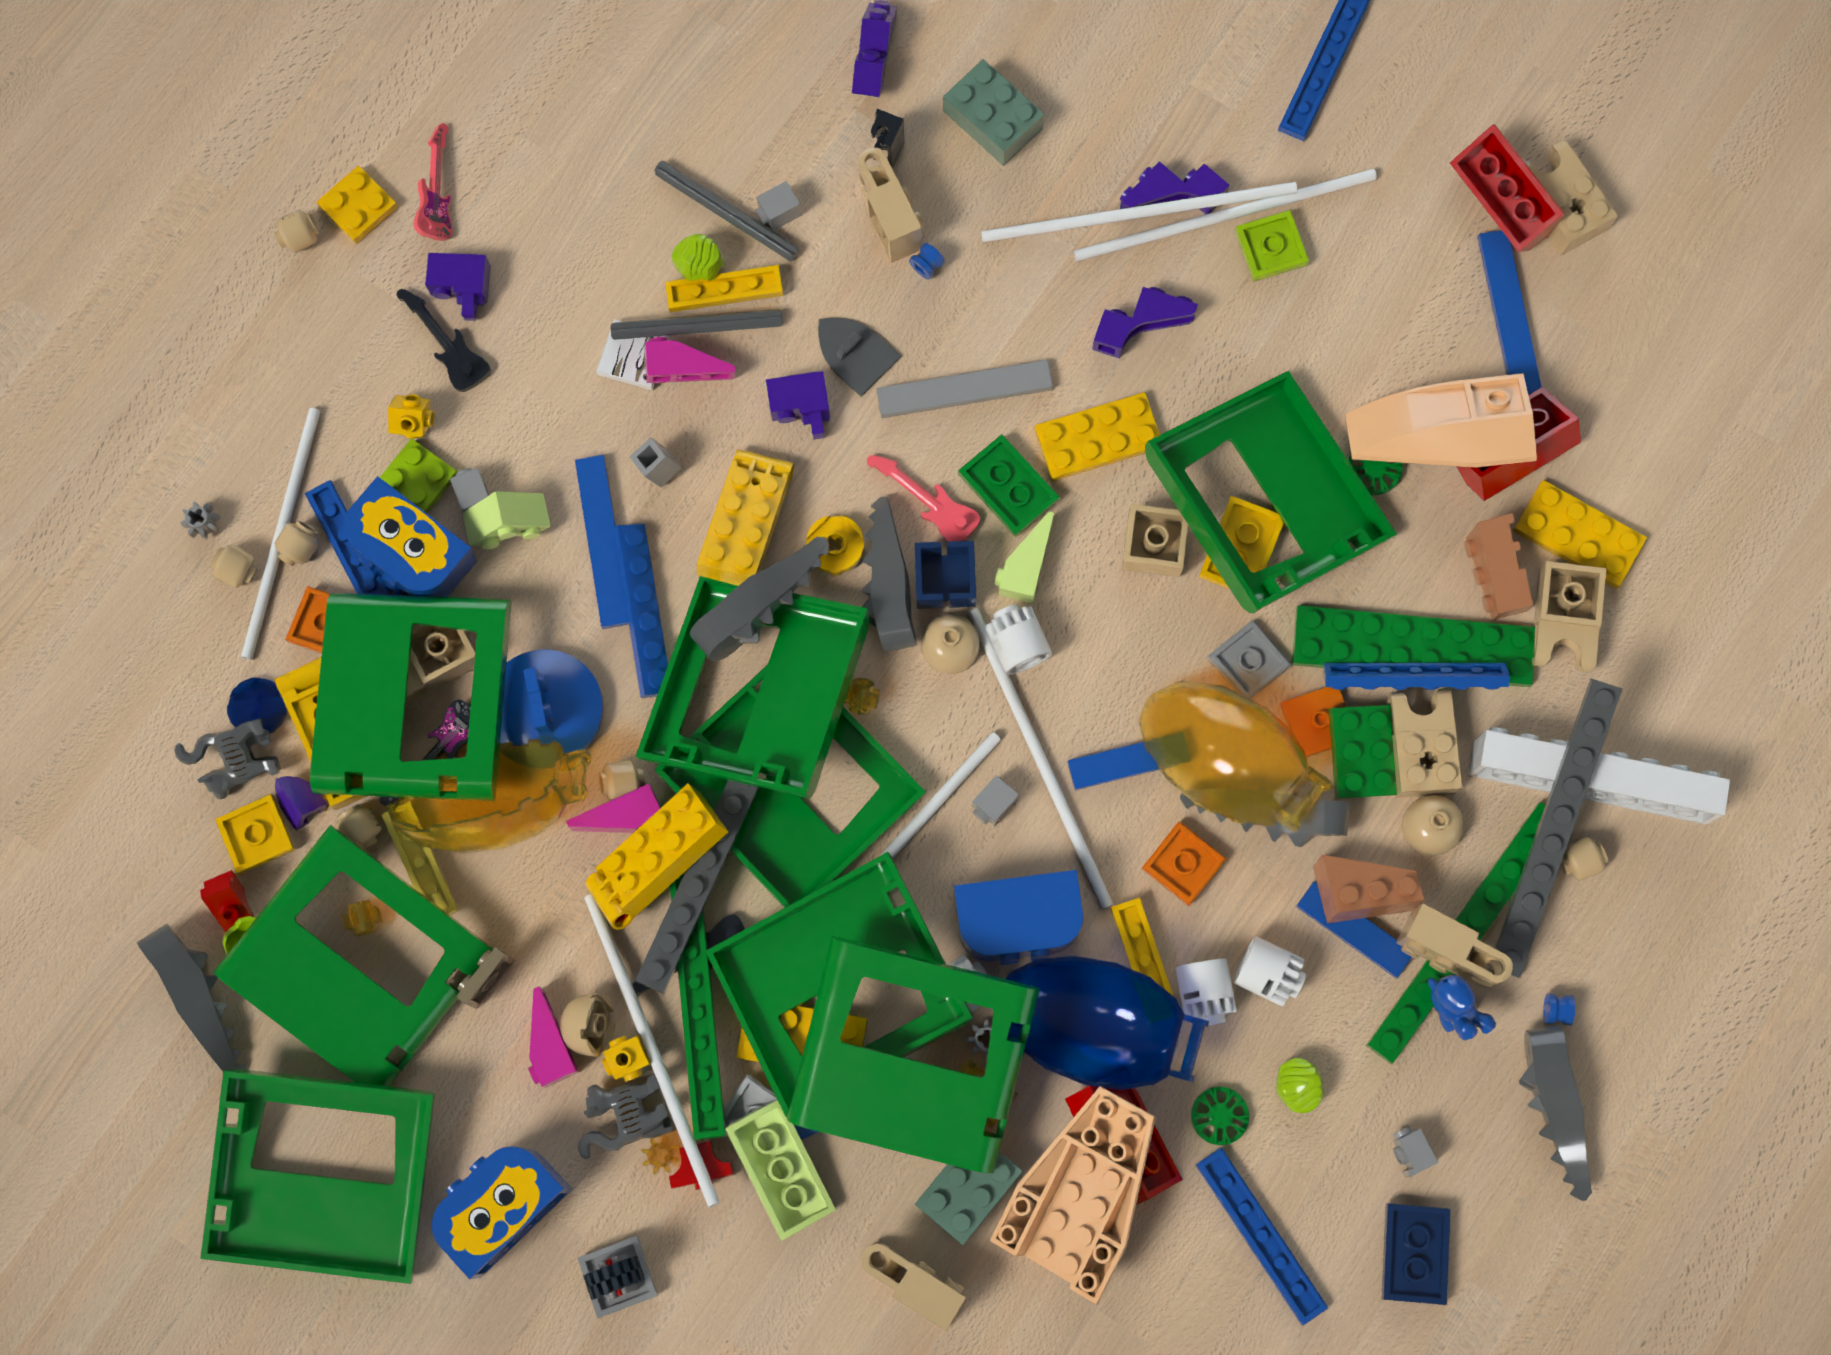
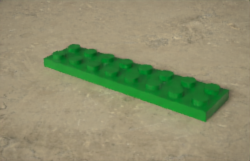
[1292,605,1535,687]

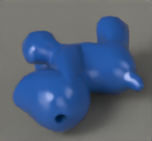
[1428,975,1496,1040]

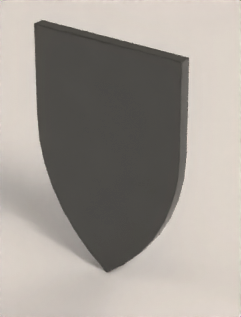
[818,318,901,397]

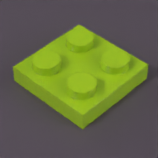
[1235,210,1309,282]
[380,439,458,513]

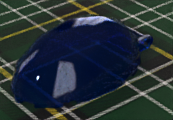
[1005,956,1210,1090]

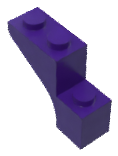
[852,0,897,97]
[1120,161,1230,214]
[1092,287,1198,358]

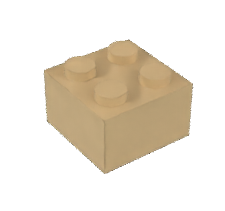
[1121,504,1188,577]

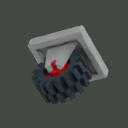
[578,1236,658,1319]

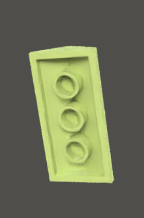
[725,1100,836,1241]

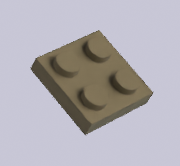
[456,947,515,1009]

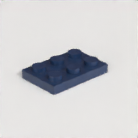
[1381,1203,1450,1305]

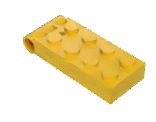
[696,449,794,586]
[274,657,366,811]
[585,784,728,930]

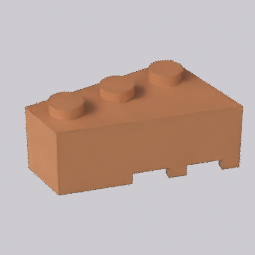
[1464,513,1533,621]
[1313,855,1424,924]

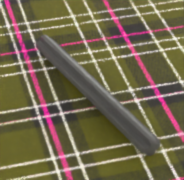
[654,161,799,261]
[610,310,783,340]

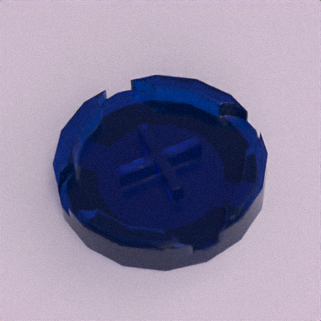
[227,678,288,734]

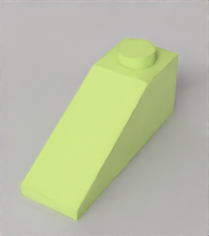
[994,511,1054,603]

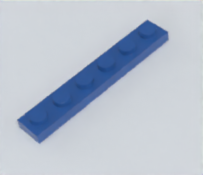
[614,524,668,698]
[1323,663,1510,690]

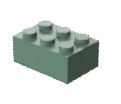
[943,59,1044,166]
[915,1152,1022,1245]

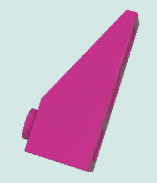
[644,337,735,383]
[566,784,661,833]
[528,986,579,1088]

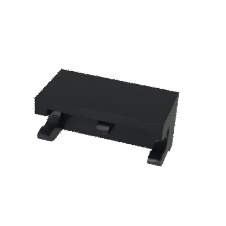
[871,108,905,169]

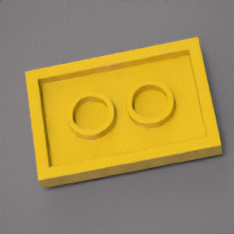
[1199,495,1284,589]

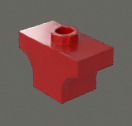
[200,870,254,932]
[669,1141,735,1190]

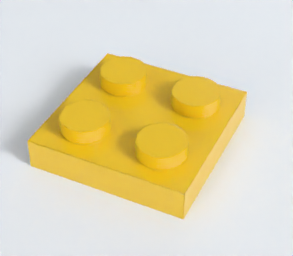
[316,165,398,244]
[215,794,296,875]

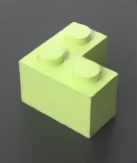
[462,491,551,550]

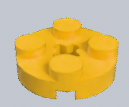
[806,515,865,576]

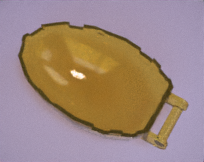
[1139,680,1333,832]
[387,739,592,854]

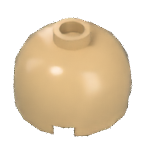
[921,614,980,675]
[1401,795,1464,856]
[558,994,615,1056]

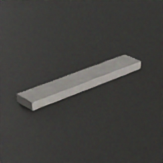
[876,360,1053,418]

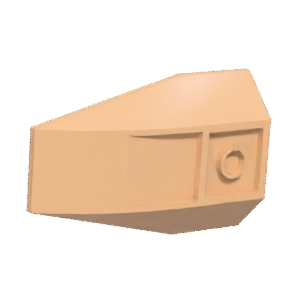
[1345,373,1537,467]
[990,1087,1156,1305]

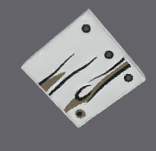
[596,319,670,390]

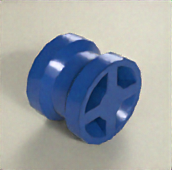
[909,243,945,280]
[1543,993,1575,1026]

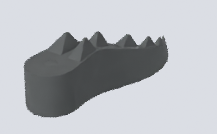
[862,497,917,652]
[690,537,829,661]
[1180,789,1350,847]
[137,923,245,1071]
[1519,1025,1592,1201]

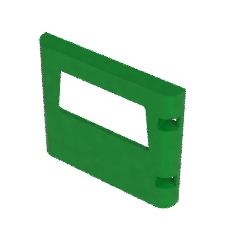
[1145,371,1397,613]
[636,576,869,799]
[310,593,512,801]
[654,664,926,908]
[214,824,494,1086]
[705,852,974,1118]
[787,936,1040,1173]
[200,1069,435,1284]

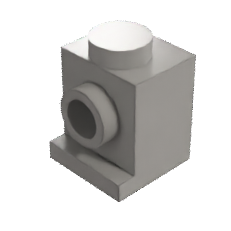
[1393,1126,1438,1177]

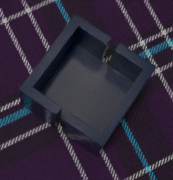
[915,541,976,609]

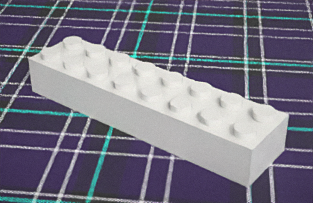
[1468,727,1730,824]

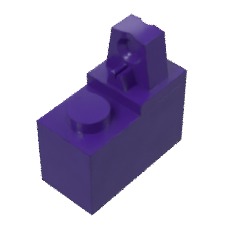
[425,253,491,321]
[766,371,830,440]

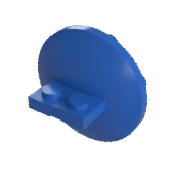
[500,649,603,768]

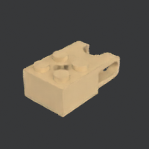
[1524,140,1618,256]
[858,148,925,263]
[1532,561,1607,673]
[406,624,476,705]
[1387,689,1462,798]
[1396,904,1513,988]
[861,1243,966,1331]

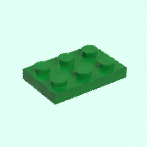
[958,434,1060,538]
[1328,705,1397,799]

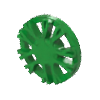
[1348,455,1403,495]
[1191,1087,1249,1145]

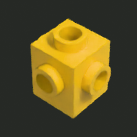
[388,394,435,439]
[602,1035,651,1082]

